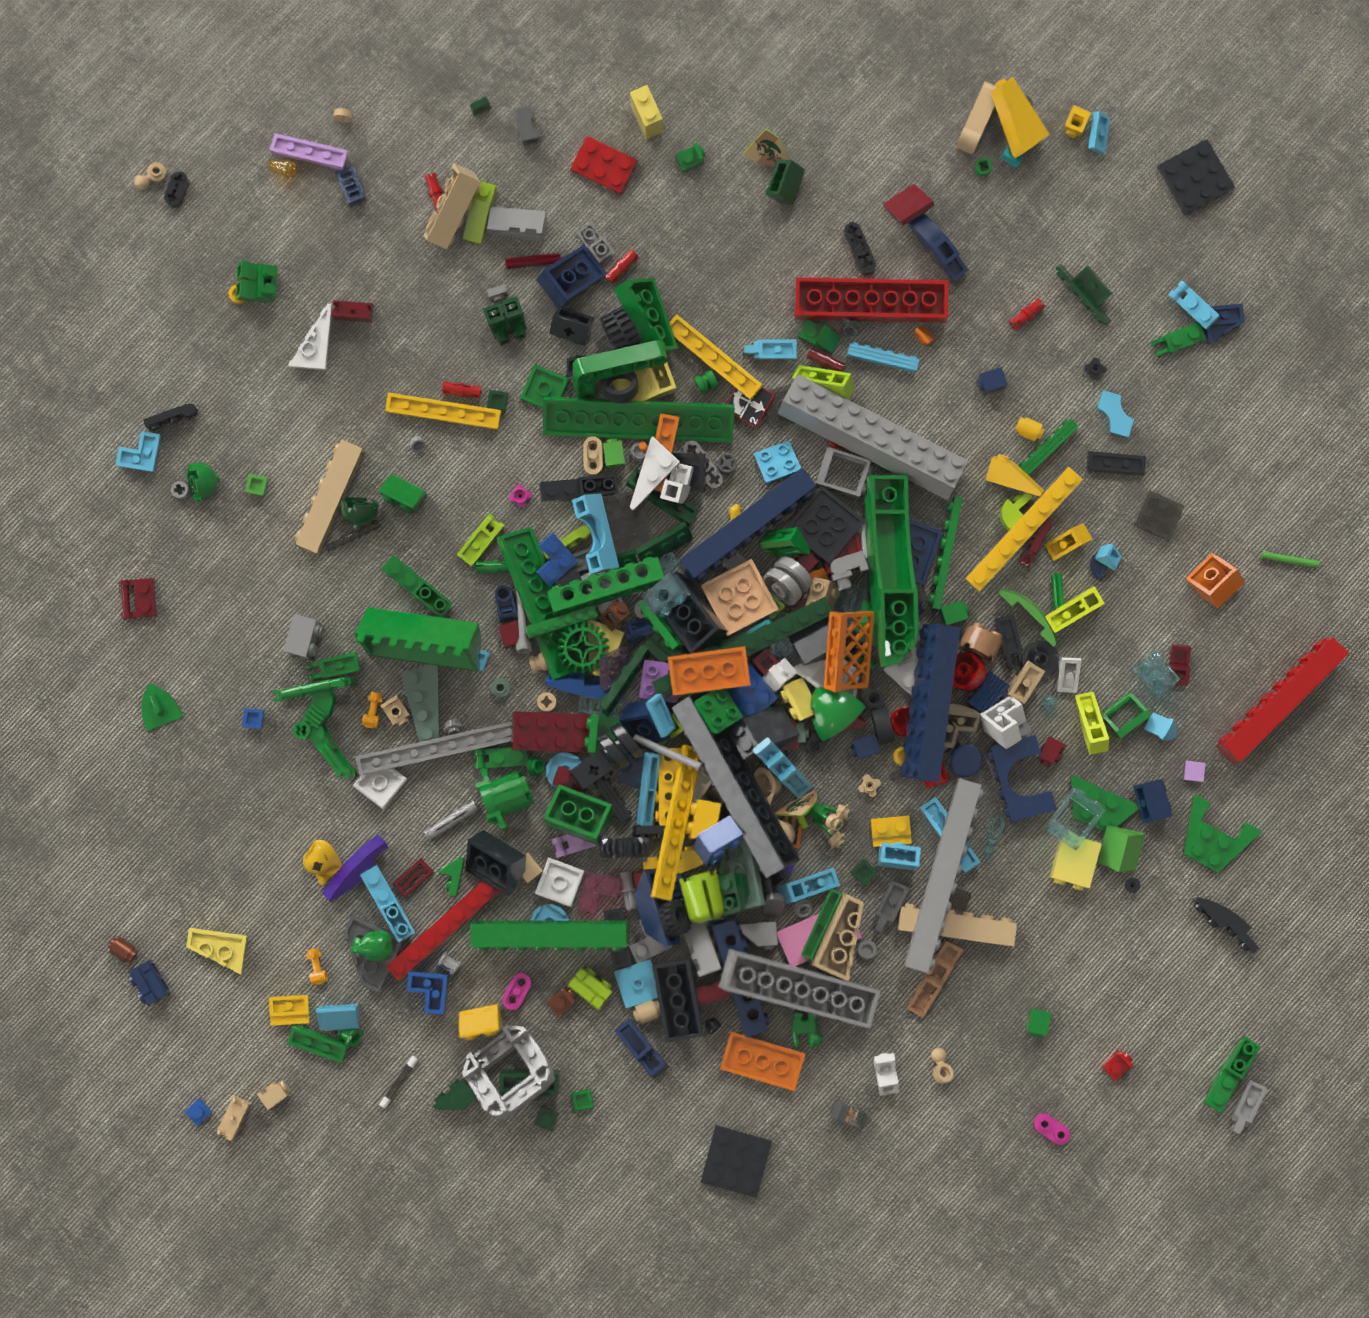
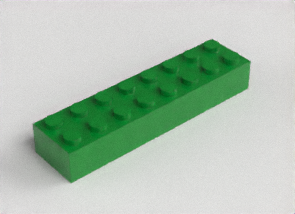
[470,920,630,951]

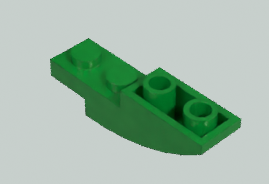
[381,555,453,618]
[1202,1036,1261,1114]

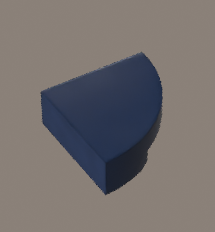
[1090,554,1108,581]

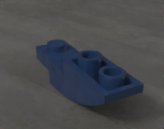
[907,213,969,282]

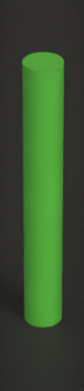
[1261,551,1320,568]

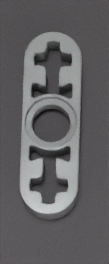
[683,441,723,489]

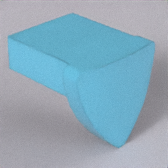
[1144,712,1177,741]

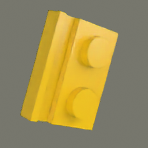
[870,816,912,847]
[269,995,310,1026]

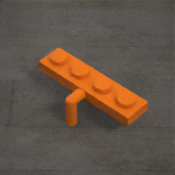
[639,413,680,492]

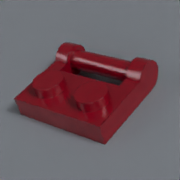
[119,578,157,619]

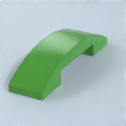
[999,588,1058,647]

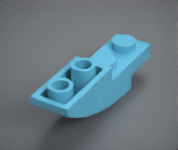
[360,865,415,942]

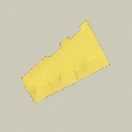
[186,928,248,975]

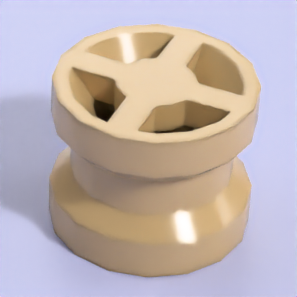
[528,653,548,674]
[537,692,557,712]

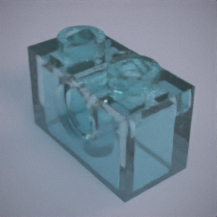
[641,573,690,617]

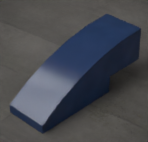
[615,1019,669,1079]

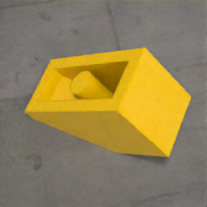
[1045,523,1093,561]

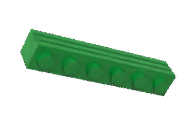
[1019,418,1079,475]
[525,605,598,639]
[800,889,842,960]

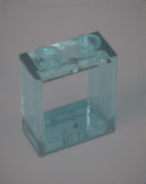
[1044,787,1105,851]

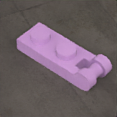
[551,833,607,858]

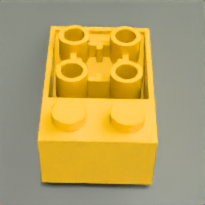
[459,1004,503,1041]

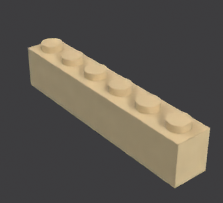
[295,439,365,555]
[897,903,1017,946]

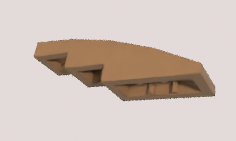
[906,939,964,1018]

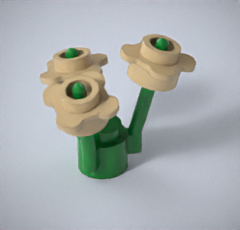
[809,803,851,850]

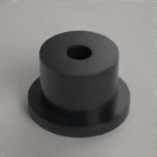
[1125,877,1140,893]

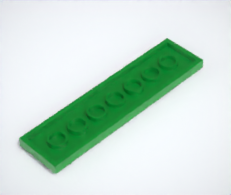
[496,526,582,680]

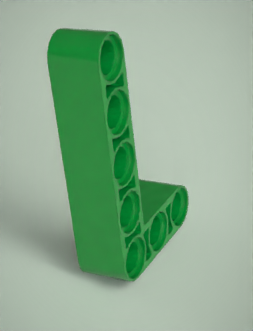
[573,340,668,399]

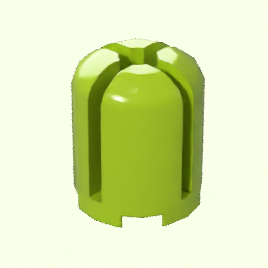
[679,870,724,923]

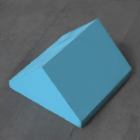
[316,1004,361,1031]

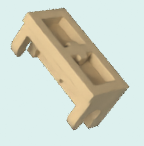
[217,1095,252,1141]

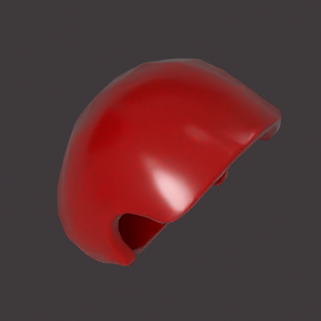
[890,706,910,736]

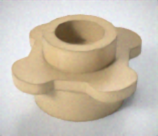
[858,774,881,797]

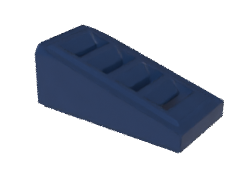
[335,165,367,207]

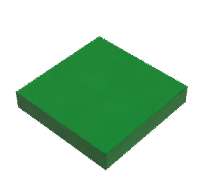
[520,364,570,409]

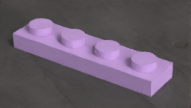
[270,133,348,170]

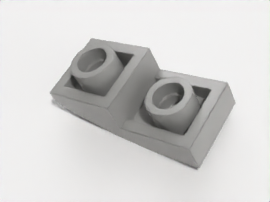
[575,221,614,262]

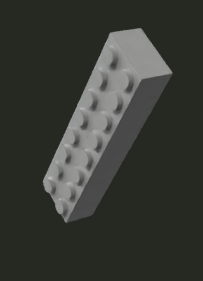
[719,949,880,1028]

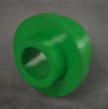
[527,757,544,776]

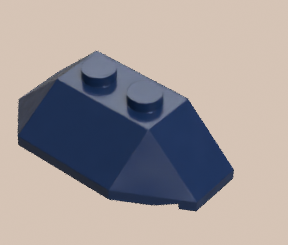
[634,869,680,947]

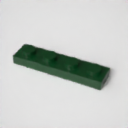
[625,468,699,527]
[600,645,650,717]

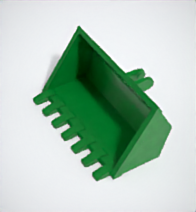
[354,607,482,672]

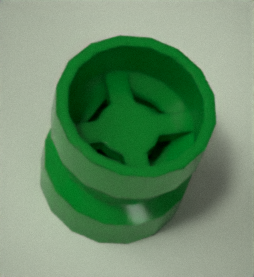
[694,370,719,395]

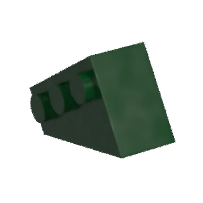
[499,1069,560,1102]

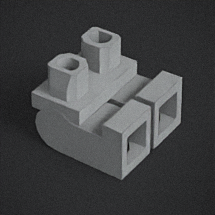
[829,551,869,591]

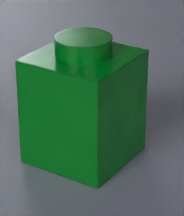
[939,600,970,626]
[1025,1008,1051,1038]

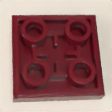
[883,184,935,226]

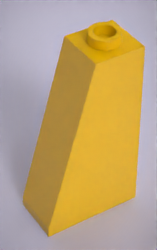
[991,77,1050,158]

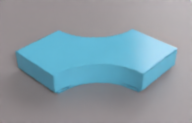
[1097,390,1134,438]

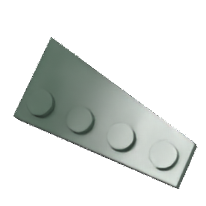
[401,664,440,742]
[723,838,765,910]

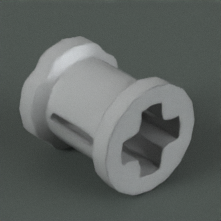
[436,952,462,976]

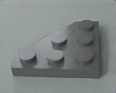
[343,915,405,993]

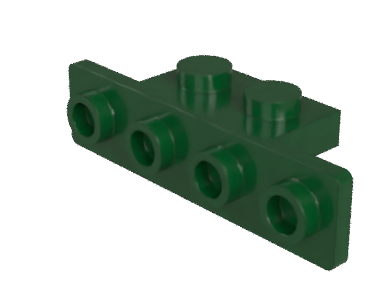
[1055,264,1113,325]

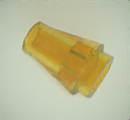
[267,159,297,178]

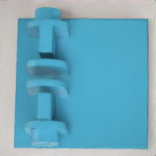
[753,440,801,484]

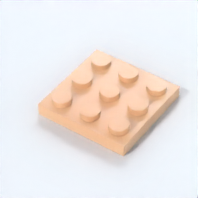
[701,559,779,637]

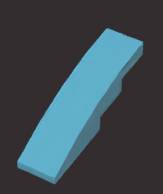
[753,737,813,799]
[920,797,981,874]

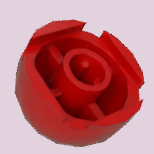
[953,651,987,691]

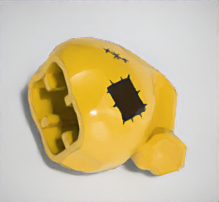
[303,840,342,886]

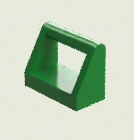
[759,527,810,557]
[1101,692,1151,739]

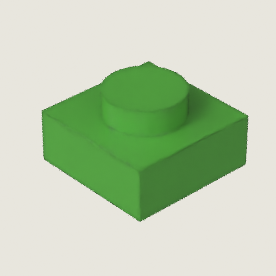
[245,473,269,497]

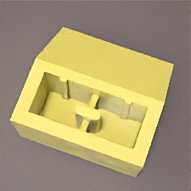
[780,677,815,723]

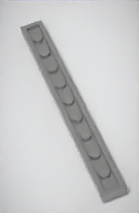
[355,721,512,775]

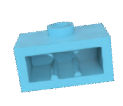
[877,843,921,871]

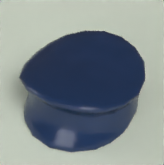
[950,744,983,777]

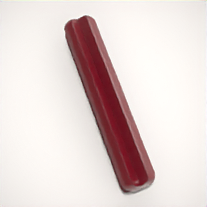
[505,253,561,269]

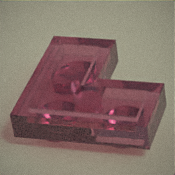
[577,872,623,914]

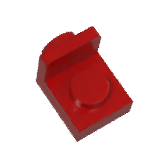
[1101,1051,1134,1081]

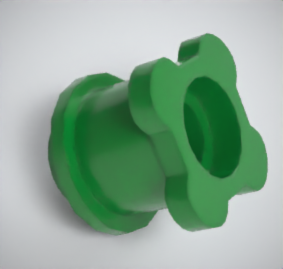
[338,1029,364,1048]

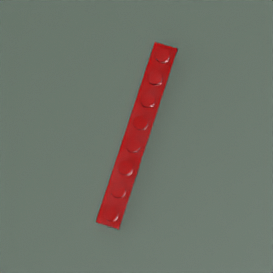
[386,881,500,981]

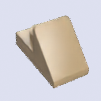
[1008,661,1045,704]

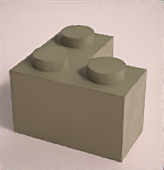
[944,703,981,748]

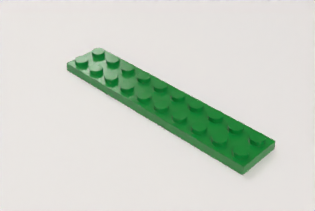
[543,397,735,443]

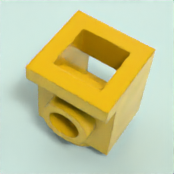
[1063,106,1091,138]

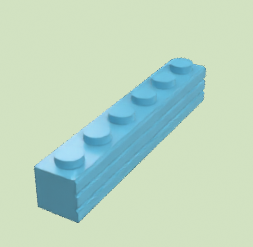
[847,342,919,373]
[636,752,661,826]

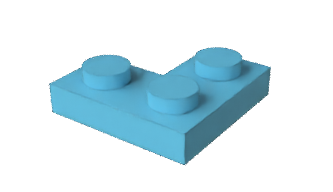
[116,431,161,473]

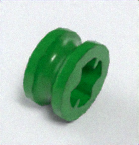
[974,158,992,177]

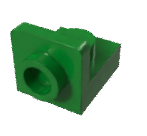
[676,142,706,172]

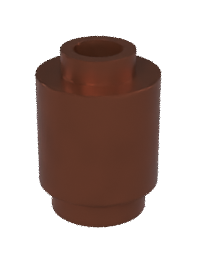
[108,937,138,964]

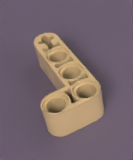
[956,82,996,155]

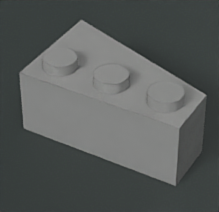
[487,206,548,243]
[684,919,723,977]

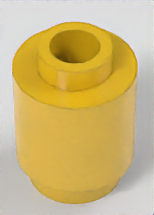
[1015,417,1045,442]

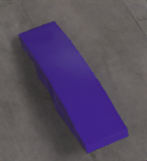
[322,835,388,902]

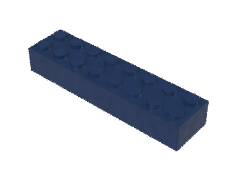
[678,468,816,583]
[901,624,960,782]

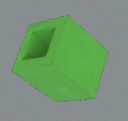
[603,439,625,469]

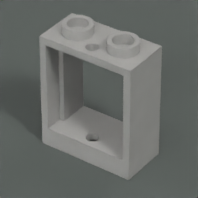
[815,447,873,499]

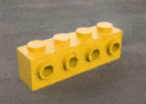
[655,748,681,826]

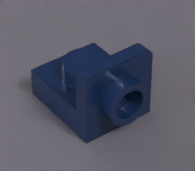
[625,618,654,648]

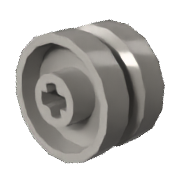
[763,556,813,605]

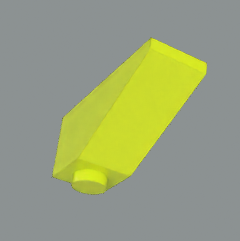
[1045,587,1105,633]
[1075,692,1109,755]

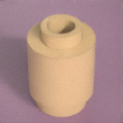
[632,1000,661,1025]

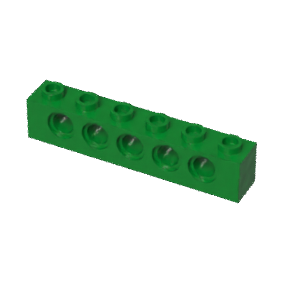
[547,557,666,617]

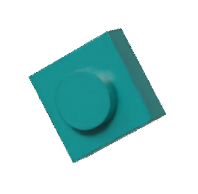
[1001,144,1027,168]

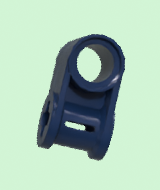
[495,585,518,623]

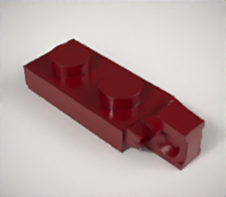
[1019,517,1053,568]

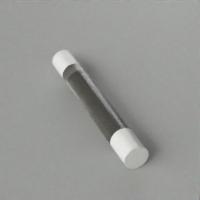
[379,1055,419,1109]

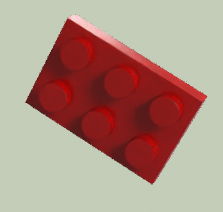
[570,136,638,195]

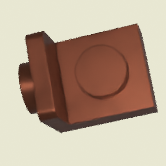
[547,987,577,1017]

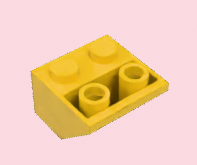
[686,799,721,839]

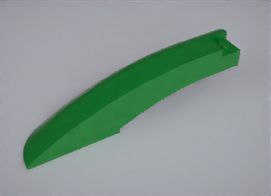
[865,475,919,667]

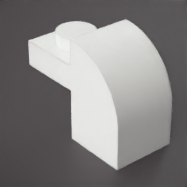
[660,463,694,504]
[762,658,798,692]
[874,1053,899,1096]

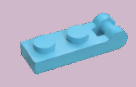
[1169,280,1220,330]

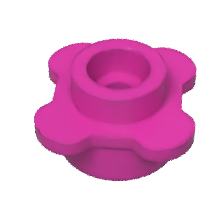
[509,485,532,508]

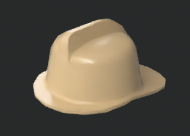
[754,767,781,804]

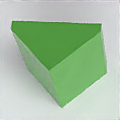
[1098,825,1145,872]

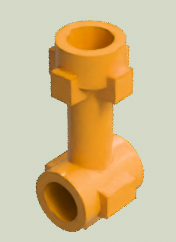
[362,692,383,729]
[306,948,328,986]

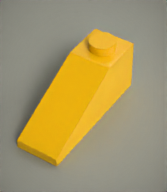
[986,454,1044,497]

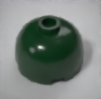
[340,497,379,529]

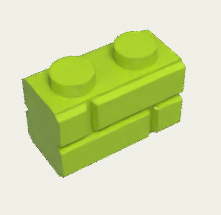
[568,967,612,1010]

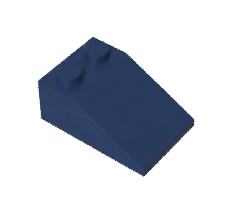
[536,245,607,308]

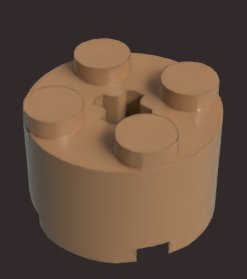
[958,622,1003,664]

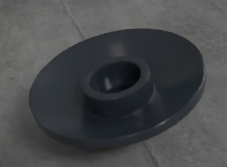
[1022,640,1059,678]

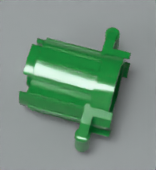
[475,768,535,832]

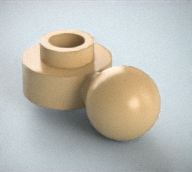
[134,163,167,190]
[931,1048,954,1084]

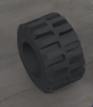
[600,307,643,350]

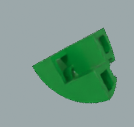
[811,687,865,741]

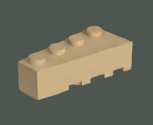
[424,163,480,249]
[811,893,864,982]

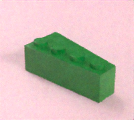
[613,278,678,355]

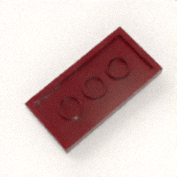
[511,711,589,753]

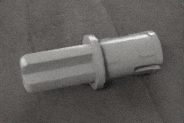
[620,871,637,910]

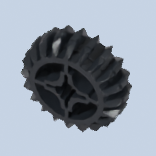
[599,837,651,858]

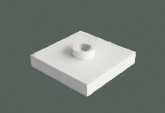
[353,768,407,810]
[535,857,584,907]

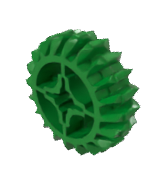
[558,622,610,674]

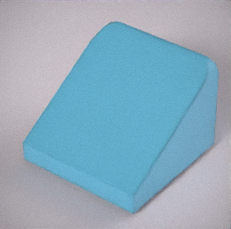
[1095,543,1122,570]

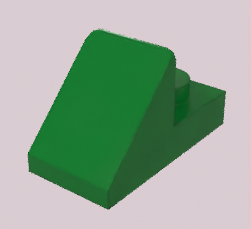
[798,320,840,354]
[437,857,465,896]

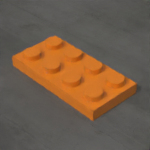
[668,647,750,696]
[720,1031,805,1091]

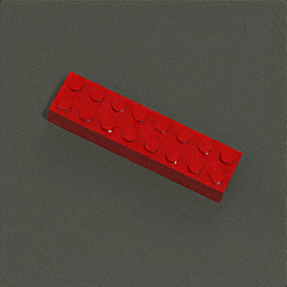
[794,277,949,323]
[1216,637,1349,764]

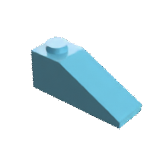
[776,867,840,905]

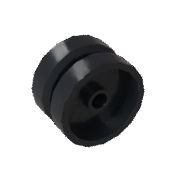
[597,722,644,771]

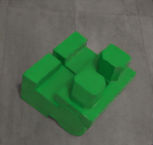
[235,260,278,303]

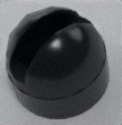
[705,1018,722,1035]

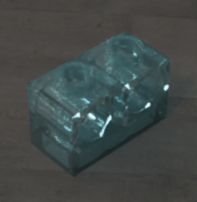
[1132,650,1180,698]

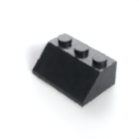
[465,830,526,896]

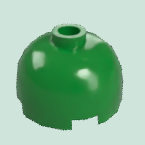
[186,462,220,502]

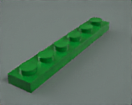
[928,496,963,611]

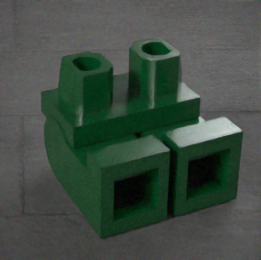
[483,297,527,346]

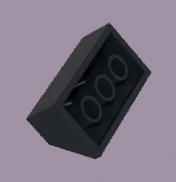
[649,571,728,654]
[652,959,704,1043]

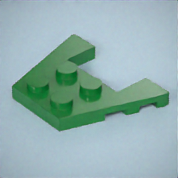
[1183,794,1261,873]

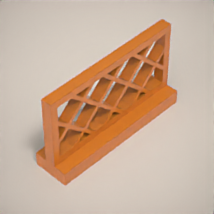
[824,611,875,692]

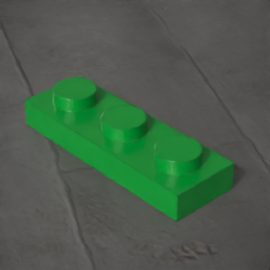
[638,601,685,650]
[287,1024,348,1063]

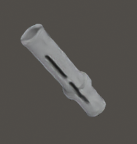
[424,800,479,841]

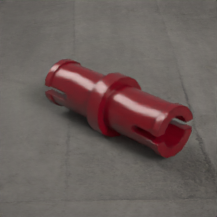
[806,347,846,372]

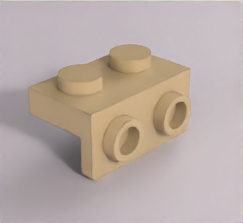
[805,577,840,611]

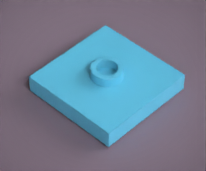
[614,959,658,1008]

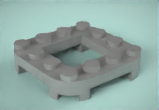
[462,1025,555,1120]

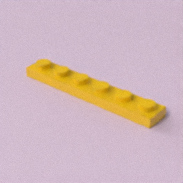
[669,314,763,400]
[385,392,501,430]

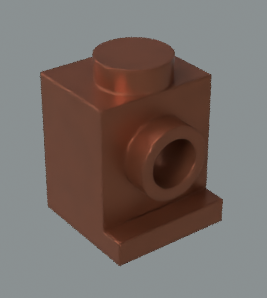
[599,599,630,632]

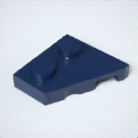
[1206,303,1245,345]

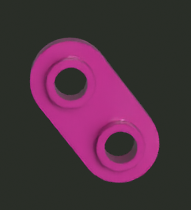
[503,973,532,1010]
[1033,1113,1070,1145]

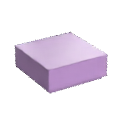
[1183,760,1206,782]

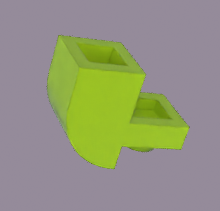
[1000,493,1032,532]

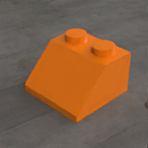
[1186,553,1245,609]

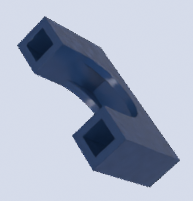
[988,735,1057,822]

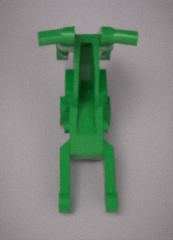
[272,677,357,780]

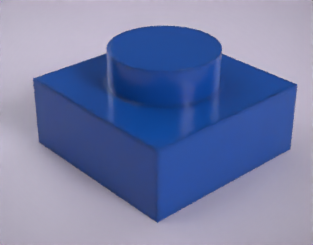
[242,708,265,730]
[185,1098,213,1126]

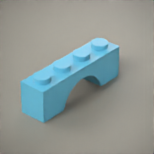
[572,494,619,574]

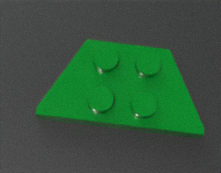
[1070,775,1139,832]

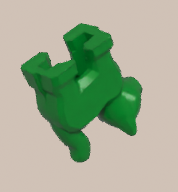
[792,1011,824,1048]

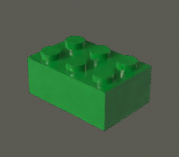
[543,785,614,846]

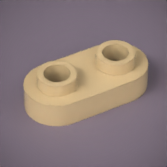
[583,437,603,476]

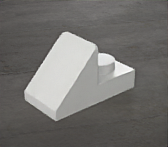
[1057,657,1082,693]

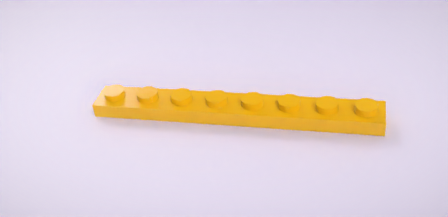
[965,467,1083,592]
[651,745,700,901]

